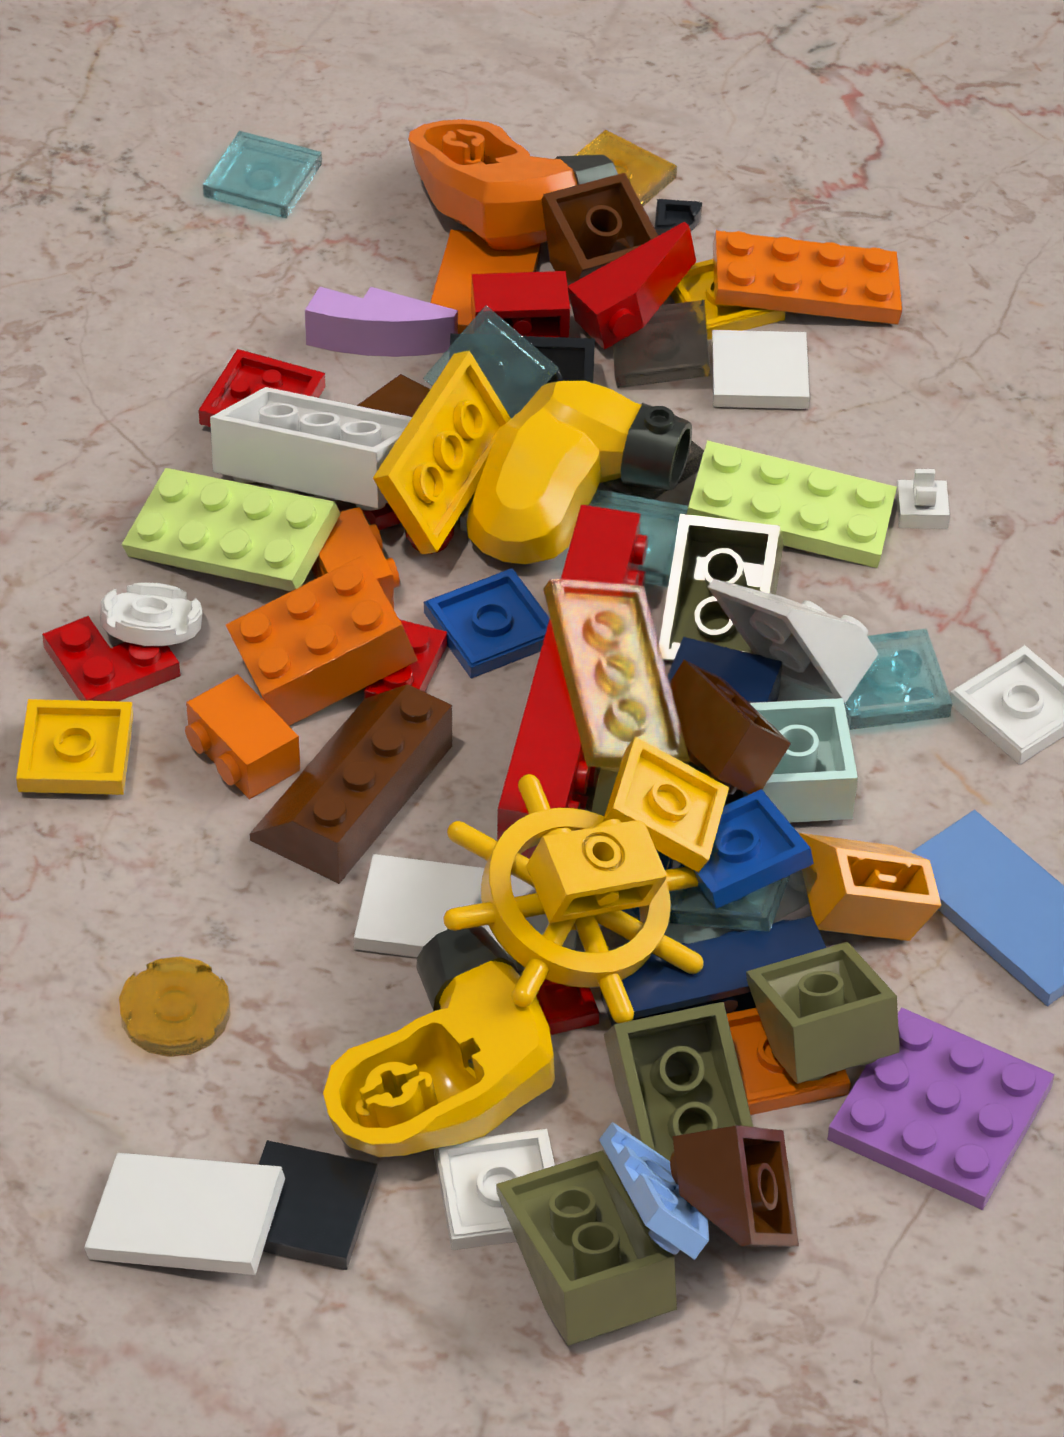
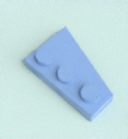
[599,1122,709,1260]

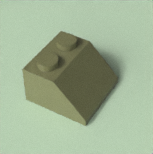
[746,942,900,1084]

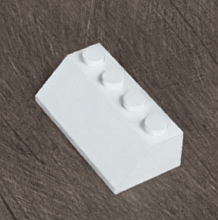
[210,387,412,510]

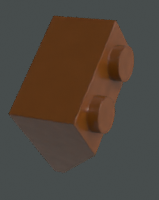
[541,173,658,300]
[670,1125,799,1248]

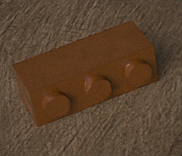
[651,660,791,795]

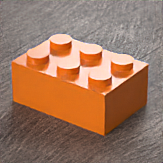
[226,555,418,726]

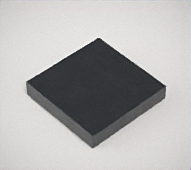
[258,1140,378,1270]

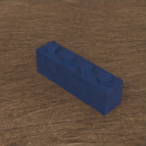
[600,916,826,1026]

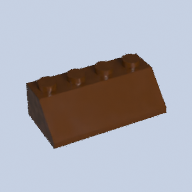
[249,684,452,884]

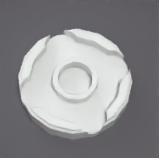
[100,583,202,646]

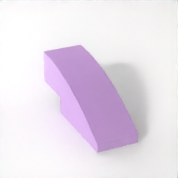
[305,287,458,357]

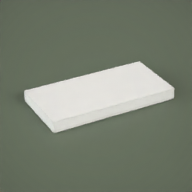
[354,854,578,971]

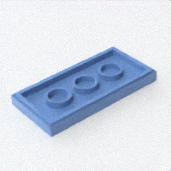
[911,809,1064,1006]

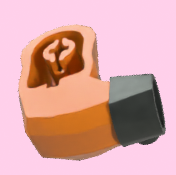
[408,119,618,250]

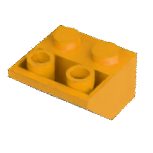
[799,833,941,941]

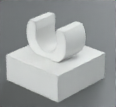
[896,469,950,529]

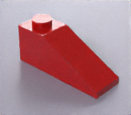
[568,221,696,350]

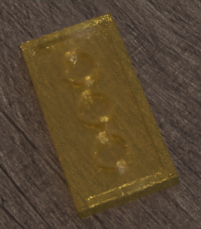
[543,578,690,768]

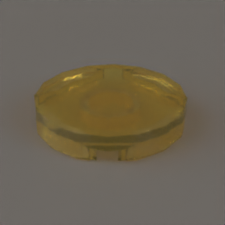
[119,956,231,1057]

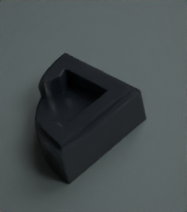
[654,199,702,236]

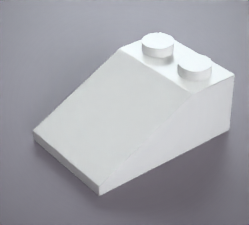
[708,579,878,703]

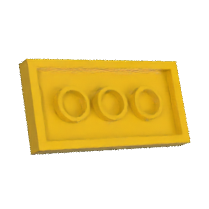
[373,350,511,554]

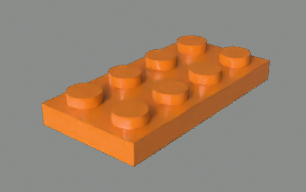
[713,230,902,325]

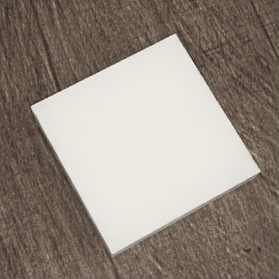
[712,330,809,409]
[949,645,1064,765]
[434,1129,555,1250]

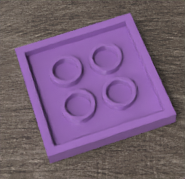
[827,1007,1055,1210]

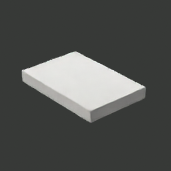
[84,1153,285,1275]

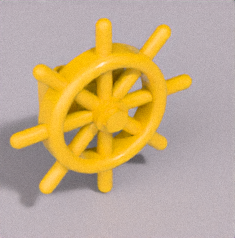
[443,774,704,1024]

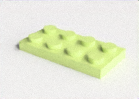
[687,440,897,568]
[121,468,340,591]

